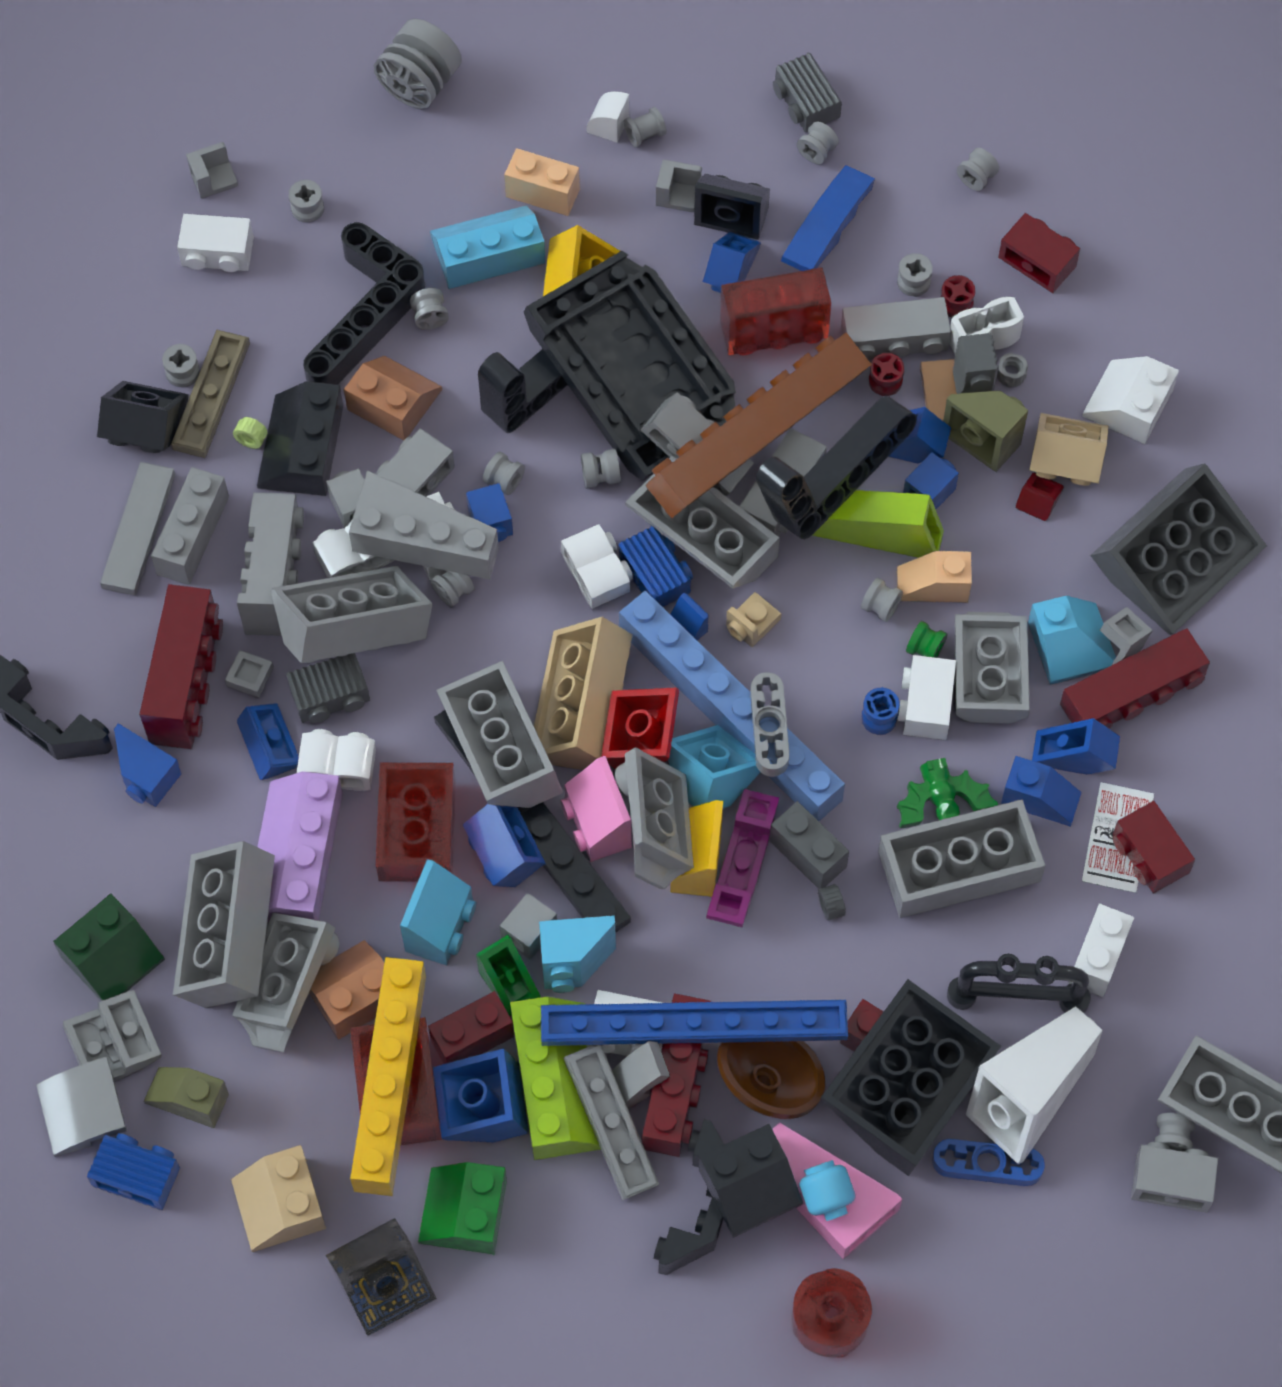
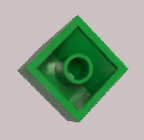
[418,1162,507,1255]

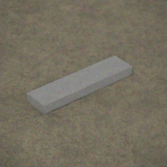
[100,462,175,596]
[563,1045,659,1200]

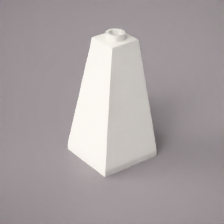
[966,1006,1103,1164]

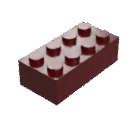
[139,584,223,749]

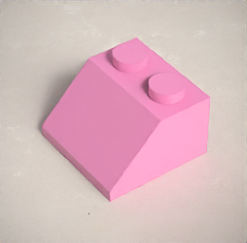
[560,756,632,862]

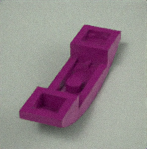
[706,789,779,928]

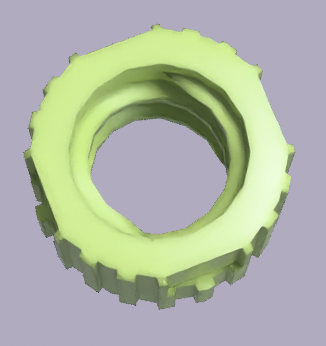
[233,417,268,449]

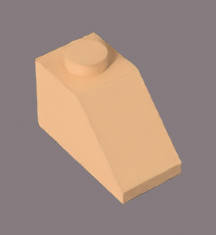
[897,551,972,603]

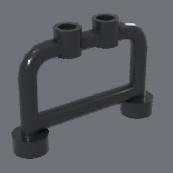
[947,953,1091,1013]

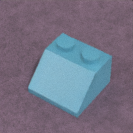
[400,859,476,966]
[539,915,616,993]

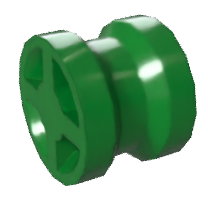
[906,621,948,658]

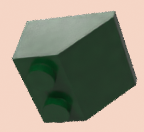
[53,893,165,1001]

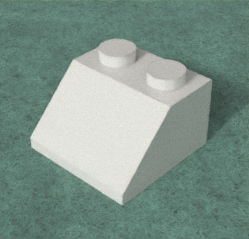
[1082,356,1179,444]

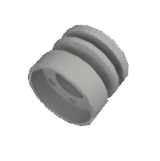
[373,18,462,109]

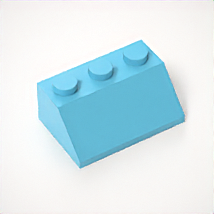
[430,205,546,289]

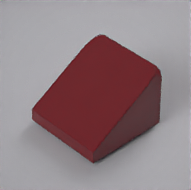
[1016,472,1065,521]

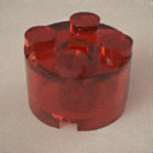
[791,1268,872,1358]

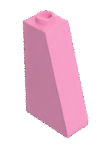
[772,1123,902,1259]

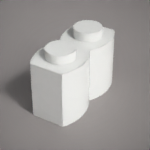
[949,297,1024,356]
[313,520,394,578]
[561,524,633,609]
[297,729,376,791]

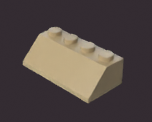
[534,617,633,770]

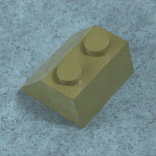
[943,390,1028,472]

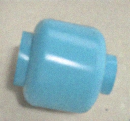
[799,1160,856,1221]

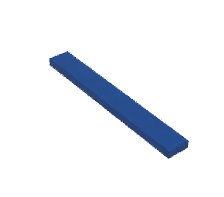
[541,1000,848,1046]

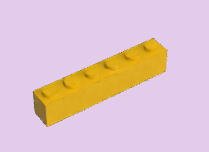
[350,957,426,1196]

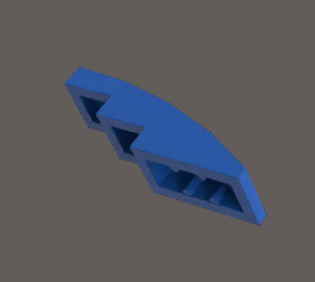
[781,165,875,275]

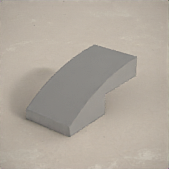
[612,1041,670,1109]

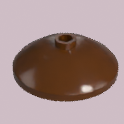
[717,1041,825,1119]

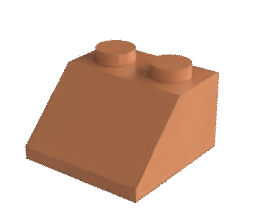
[344,356,442,440]
[309,940,384,1040]

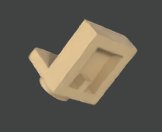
[726,592,781,647]

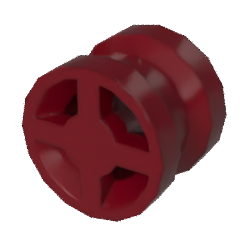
[941,275,976,318]
[869,353,904,396]

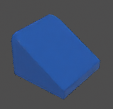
[670,593,709,641]

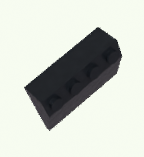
[820,979,1001,1176]

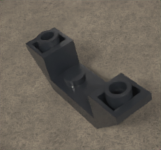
[0,655,113,760]
[653,1119,724,1275]

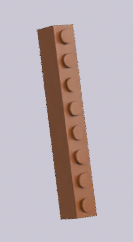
[645,332,872,519]

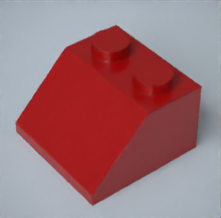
[601,687,679,770]

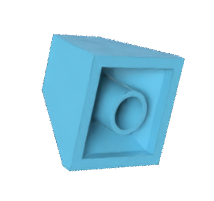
[1028,596,1116,685]
[668,725,760,809]

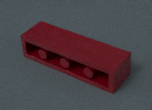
[1060,628,1210,729]

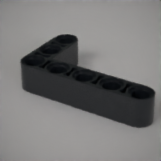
[303,222,425,385]
[478,349,568,433]
[756,396,917,540]

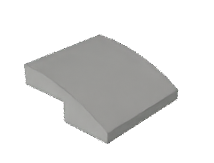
[63,990,161,1082]
[36,1056,127,1157]

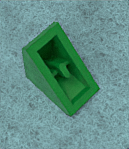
[476,935,541,1016]

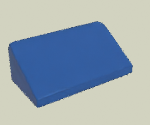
[237,703,299,780]

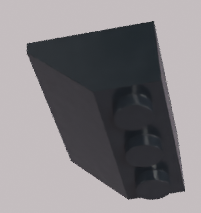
[257,381,343,496]

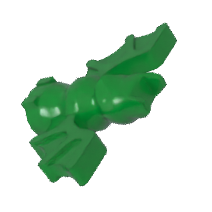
[896,758,998,828]

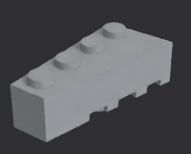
[349,470,499,579]
[237,493,304,636]

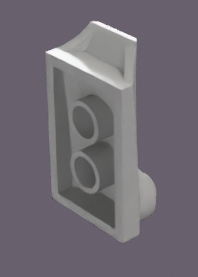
[954,612,1030,724]
[615,747,694,889]
[232,913,340,1053]

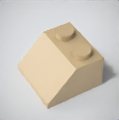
[1030,413,1109,486]
[231,1145,326,1252]

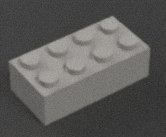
[878,800,1045,918]
[173,841,275,1008]

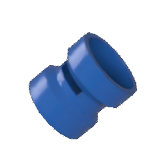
[861,687,900,735]

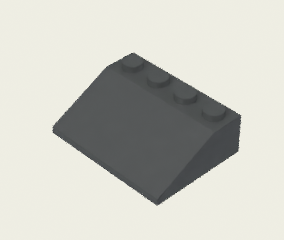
[1090,463,1267,635]

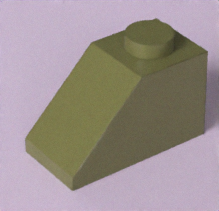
[144,1067,229,1128]

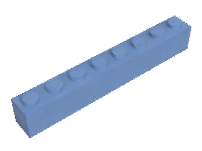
[619,591,845,821]

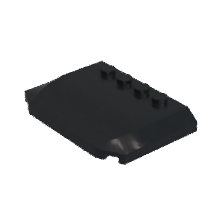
[523,251,736,481]

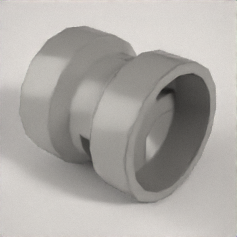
[581,449,621,488]

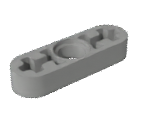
[750,672,789,777]

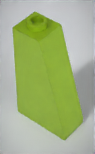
[812,490,944,558]

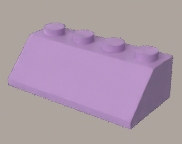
[257,771,343,922]

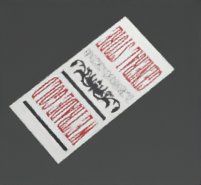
[1082,782,1154,893]

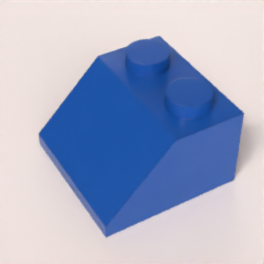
[433,1048,529,1143]

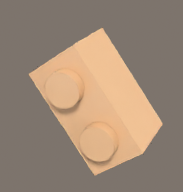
[504,148,580,216]

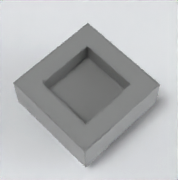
[225,650,274,698]

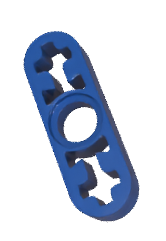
[932,1139,1045,1186]

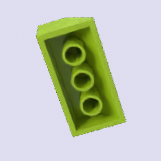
[510,996,601,1160]

